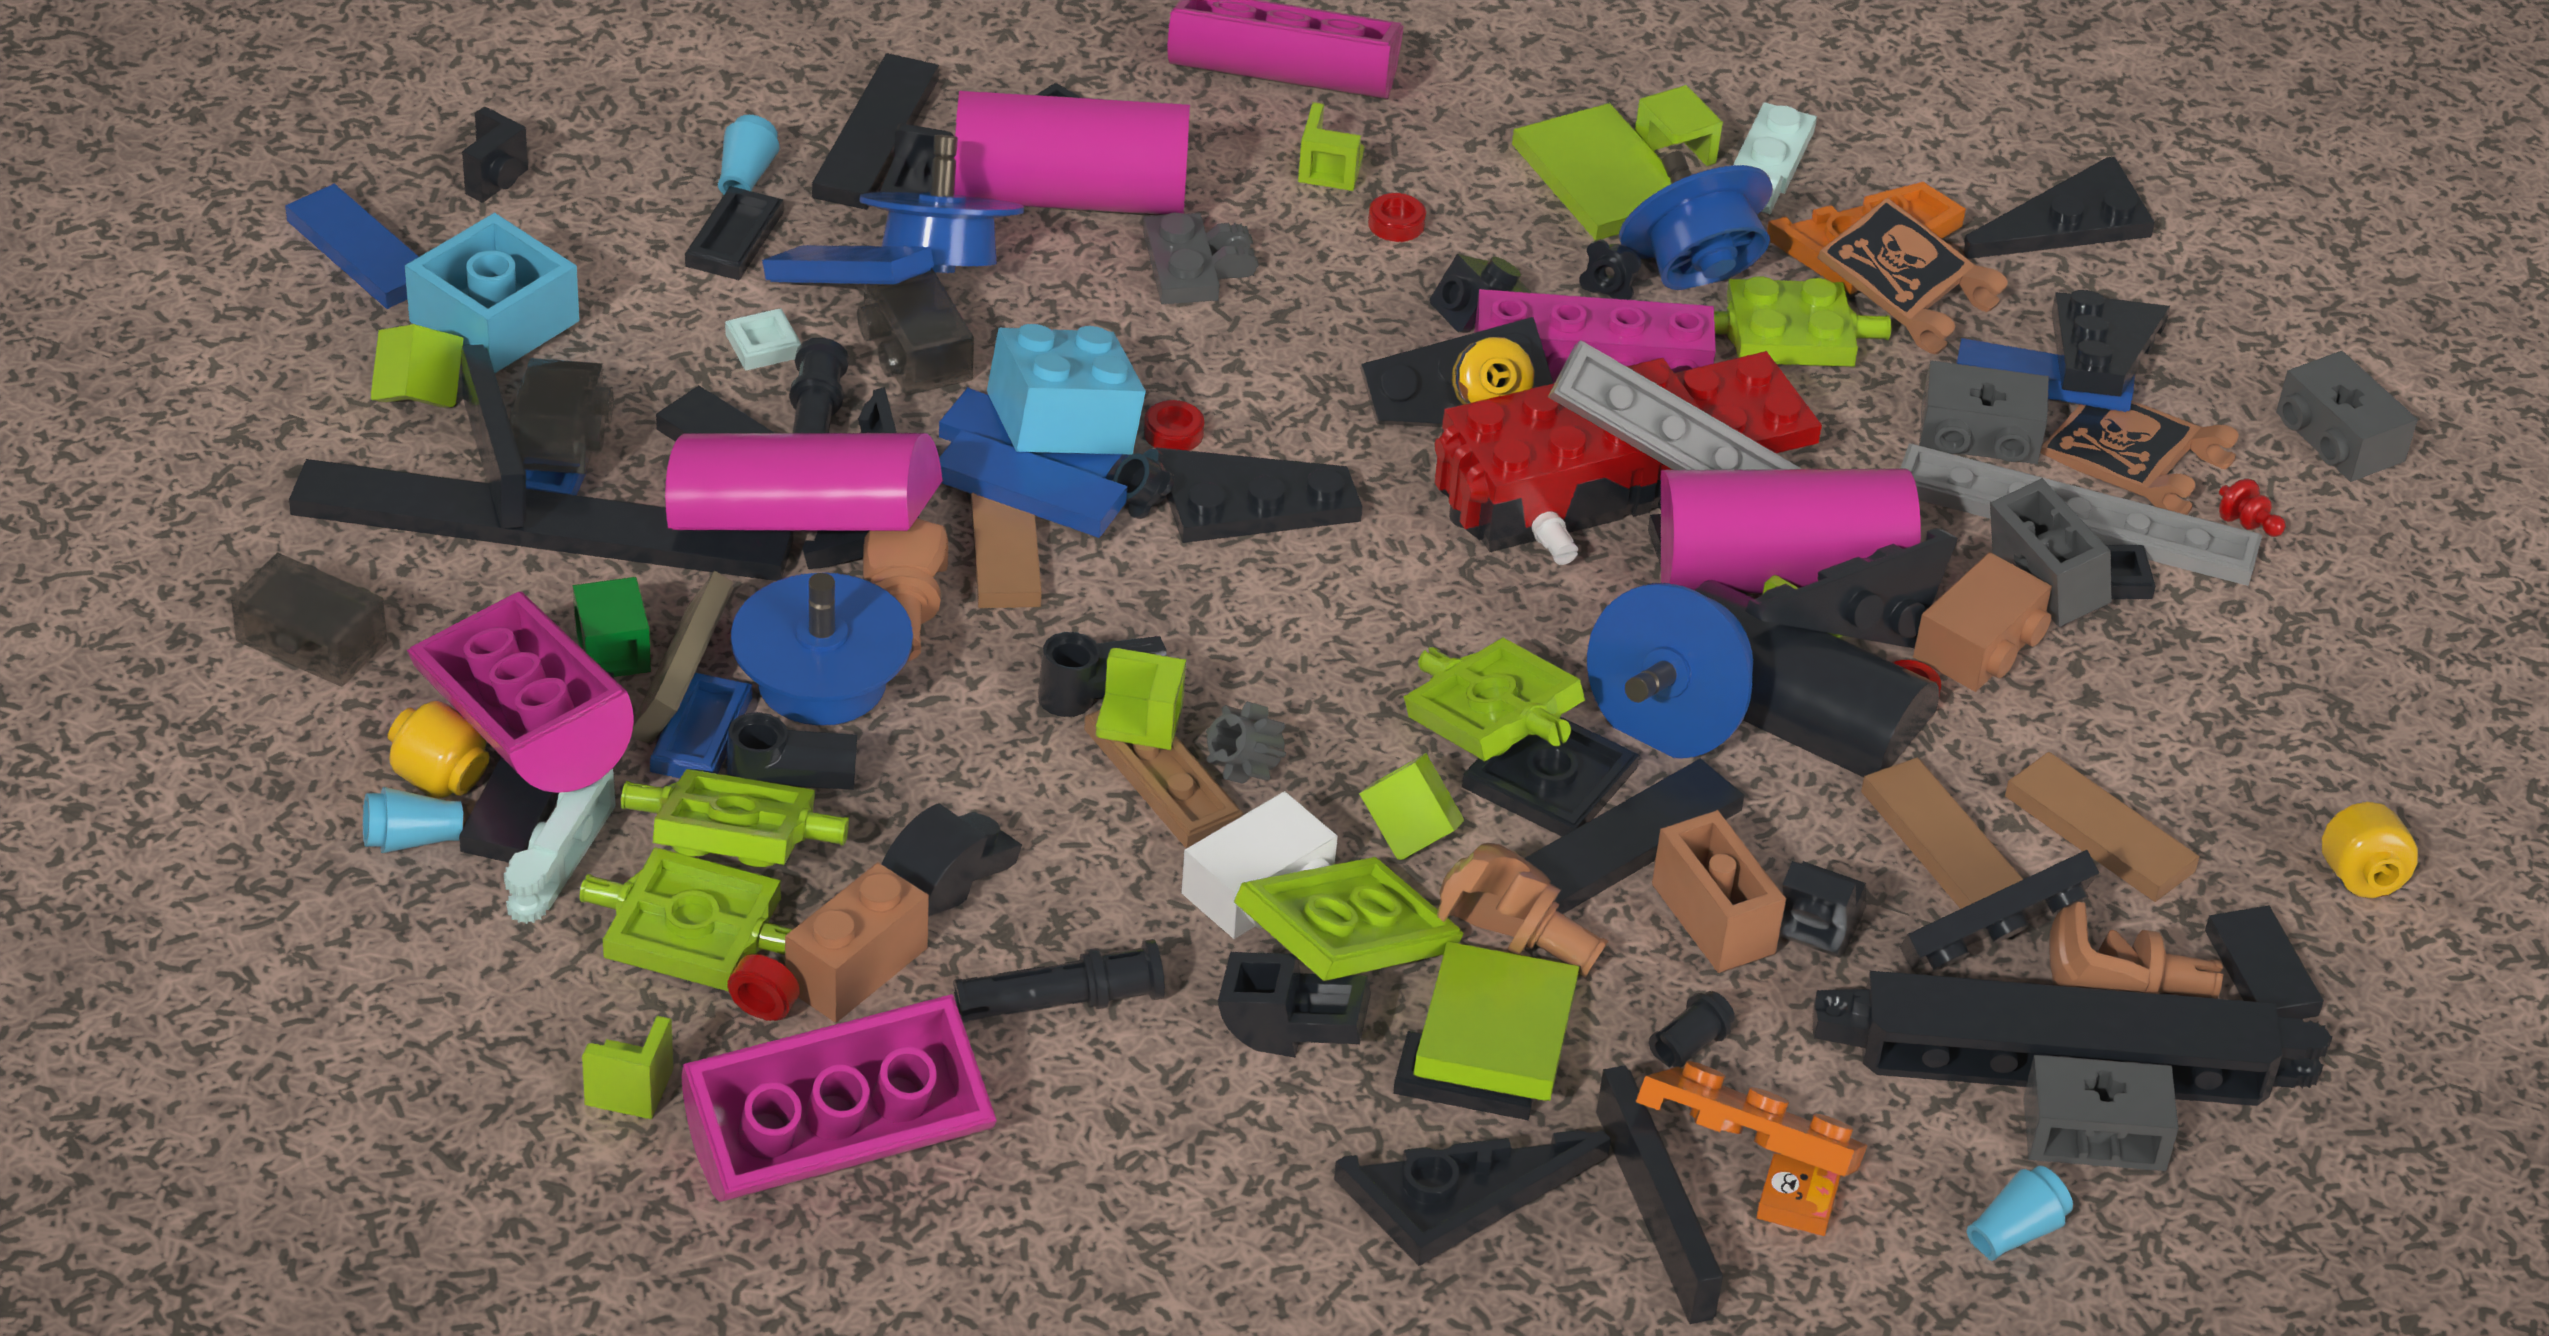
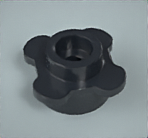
[1579,239,1641,300]
[1113,449,1174,519]

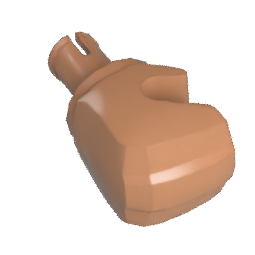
[863,518,948,661]
[1437,843,1608,977]
[2049,902,2223,999]

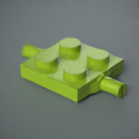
[1714,276,1891,367]
[1403,637,1585,761]
[621,769,849,867]
[579,847,793,992]

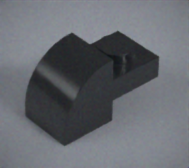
[881,803,1022,917]
[1779,861,1866,958]
[1218,952,1371,1058]

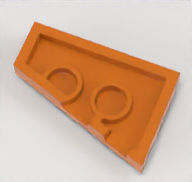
[1767,182,1966,295]
[1636,1061,1868,1177]

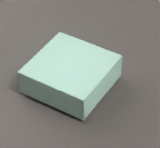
[725,309,801,371]

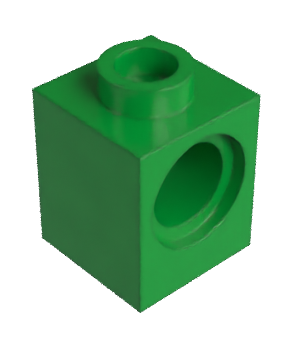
[573,577,651,677]

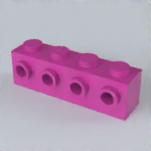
[1474,289,1716,383]

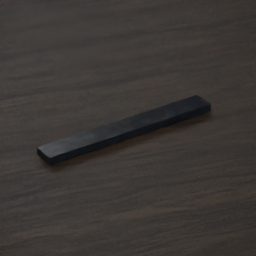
[289,459,794,581]

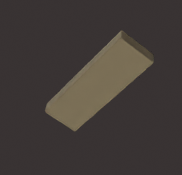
[631,571,734,743]

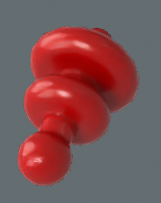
[2219,478,2286,537]

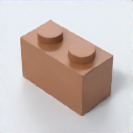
[1913,552,2052,692]
[1652,810,1786,973]
[785,862,929,1023]

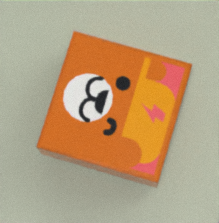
[1756,1153,1841,1236]

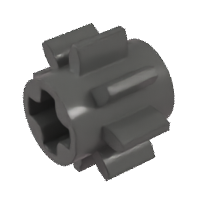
[1206,701,1286,784]

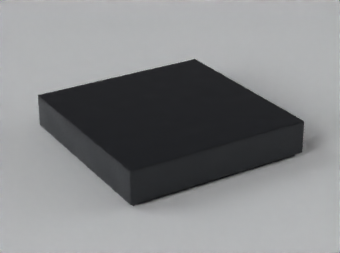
[1462,717,1640,837]

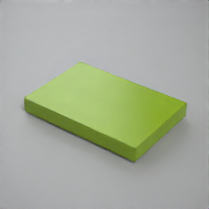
[1512,103,1671,240]
[1234,857,1464,981]
[1413,941,1580,1101]

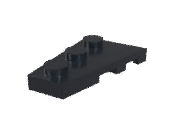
[2052,290,2170,397]
[1360,317,1553,427]
[1156,447,1362,543]
[1899,850,2099,971]

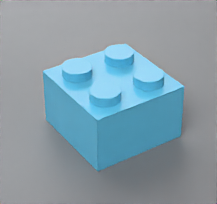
[405,212,580,373]
[987,324,1146,455]

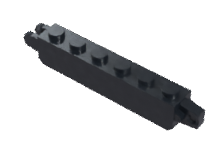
[1812,971,2333,1106]

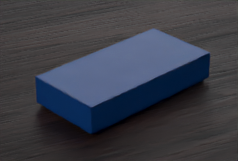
[650,673,752,778]

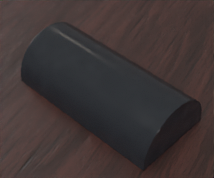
[1695,580,1939,778]

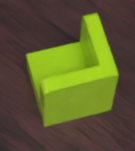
[1635,85,1723,166]
[1298,102,1365,191]
[371,324,464,408]
[1096,648,1186,750]
[1359,753,1464,860]
[582,1016,674,1120]

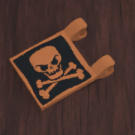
[1817,198,2008,354]
[2040,401,2238,515]

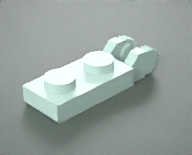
[1733,102,1817,214]
[504,768,616,924]

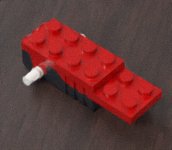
[1434,351,1822,565]

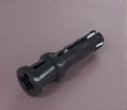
[789,337,849,433]
[953,939,1165,1023]

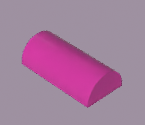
[1167,0,1404,99]
[954,91,1190,215]
[665,433,943,531]
[1661,468,1921,594]
[407,591,634,793]
[682,994,997,1202]

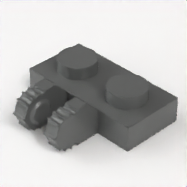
[1143,213,1259,304]

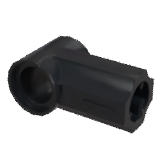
[1038,632,1167,717]
[726,712,857,790]

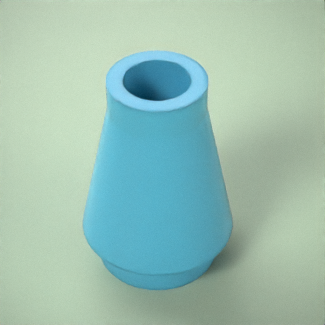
[718,115,780,195]
[363,787,463,854]
[1967,1166,2073,1261]

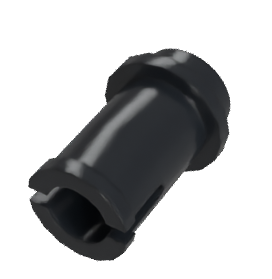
[1649,991,1735,1068]

